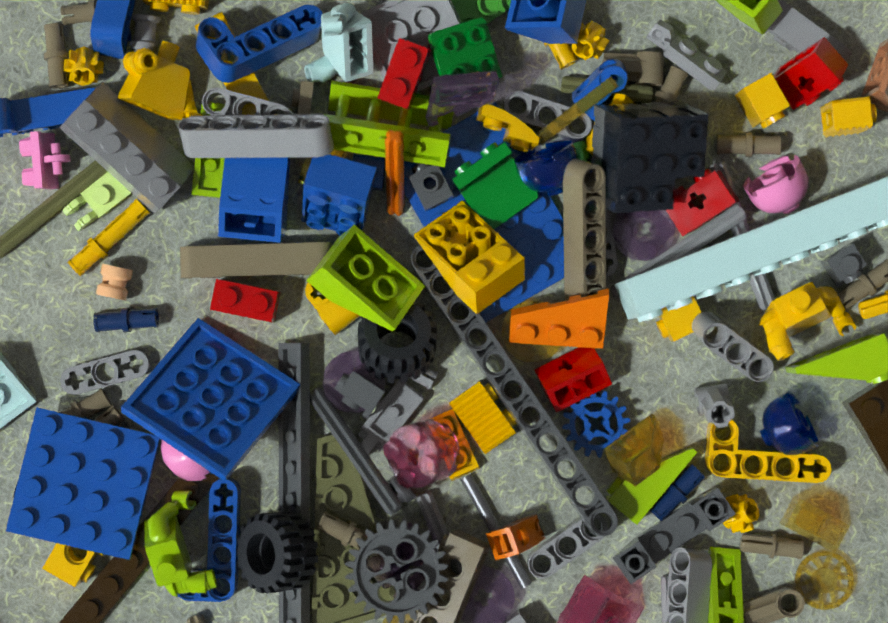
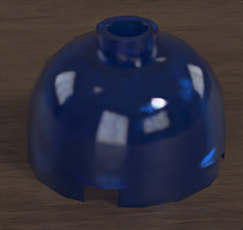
[514,140,578,196]
[760,391,819,455]

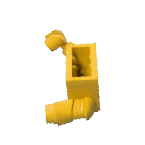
[117,41,203,120]
[759,282,856,361]

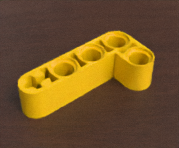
[705,419,832,483]

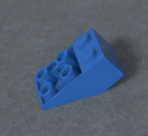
[301,154,377,236]
[218,157,290,243]

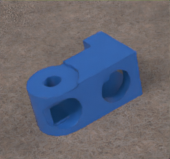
[572,59,627,122]

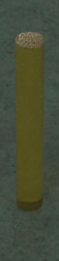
[536,76,618,144]

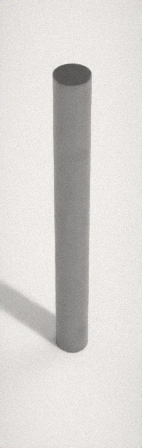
[460,474,532,589]

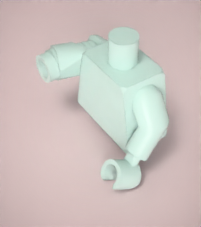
[304,3,374,83]

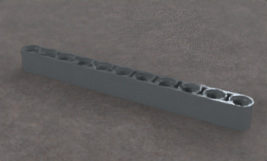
[411,246,618,537]

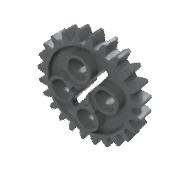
[345,519,449,623]

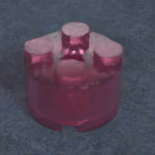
[383,419,460,488]

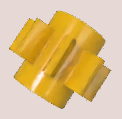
[572,20,610,60]
[64,46,104,86]
[723,494,760,533]

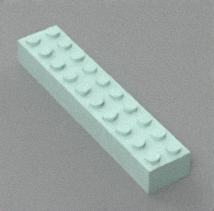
[614,176,888,322]

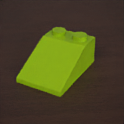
[306,224,425,331]
[785,333,888,384]

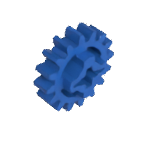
[562,390,630,458]

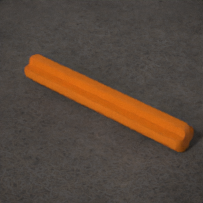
[385,129,405,216]

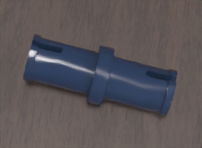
[93,308,159,333]
[650,464,706,522]

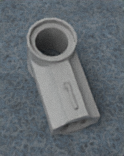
[694,383,735,428]

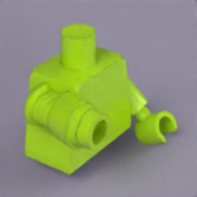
[145,490,217,598]

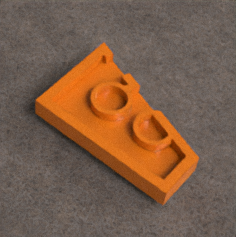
[509,288,609,349]

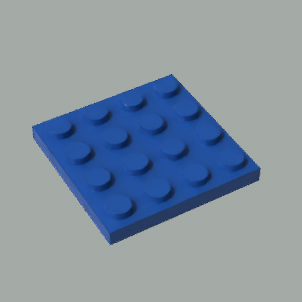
[121,318,300,482]
[6,407,160,560]

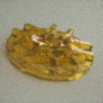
[795,551,854,610]

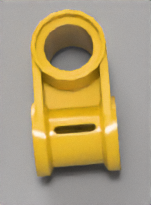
[305,283,360,335]

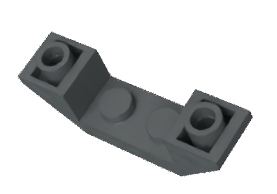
[613,487,736,585]

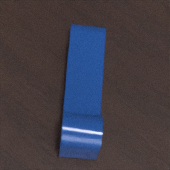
[90,0,136,59]
[196,4,323,83]
[0,87,97,137]
[178,477,241,602]

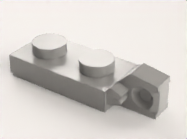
[646,20,727,91]
[358,379,424,454]

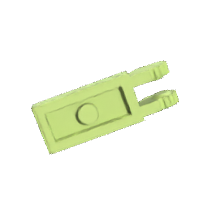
[62,172,132,231]

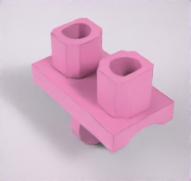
[19,131,71,190]

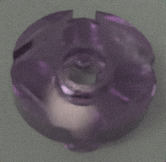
[612,210,675,261]
[323,351,386,413]
[461,565,515,623]

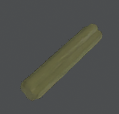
[561,76,653,103]

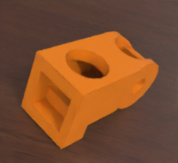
[486,514,545,561]

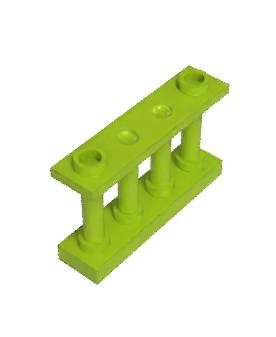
[323,81,455,167]

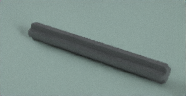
[310,387,402,515]

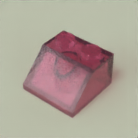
[557,575,644,623]

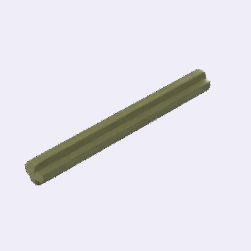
[0,161,108,258]

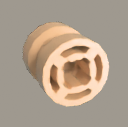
[96,264,133,301]

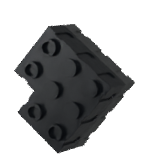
[591,101,709,213]

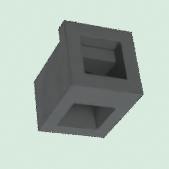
[409,163,454,212]
[820,244,867,288]
[334,371,385,418]

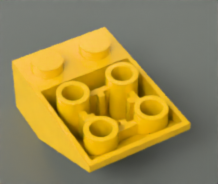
[414,201,525,314]

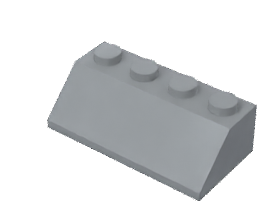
[59,82,194,213]

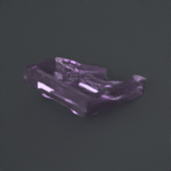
[426,71,499,127]

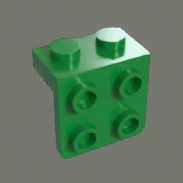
[428,18,503,101]
[453,142,538,229]

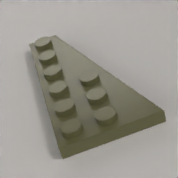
[312,434,396,623]

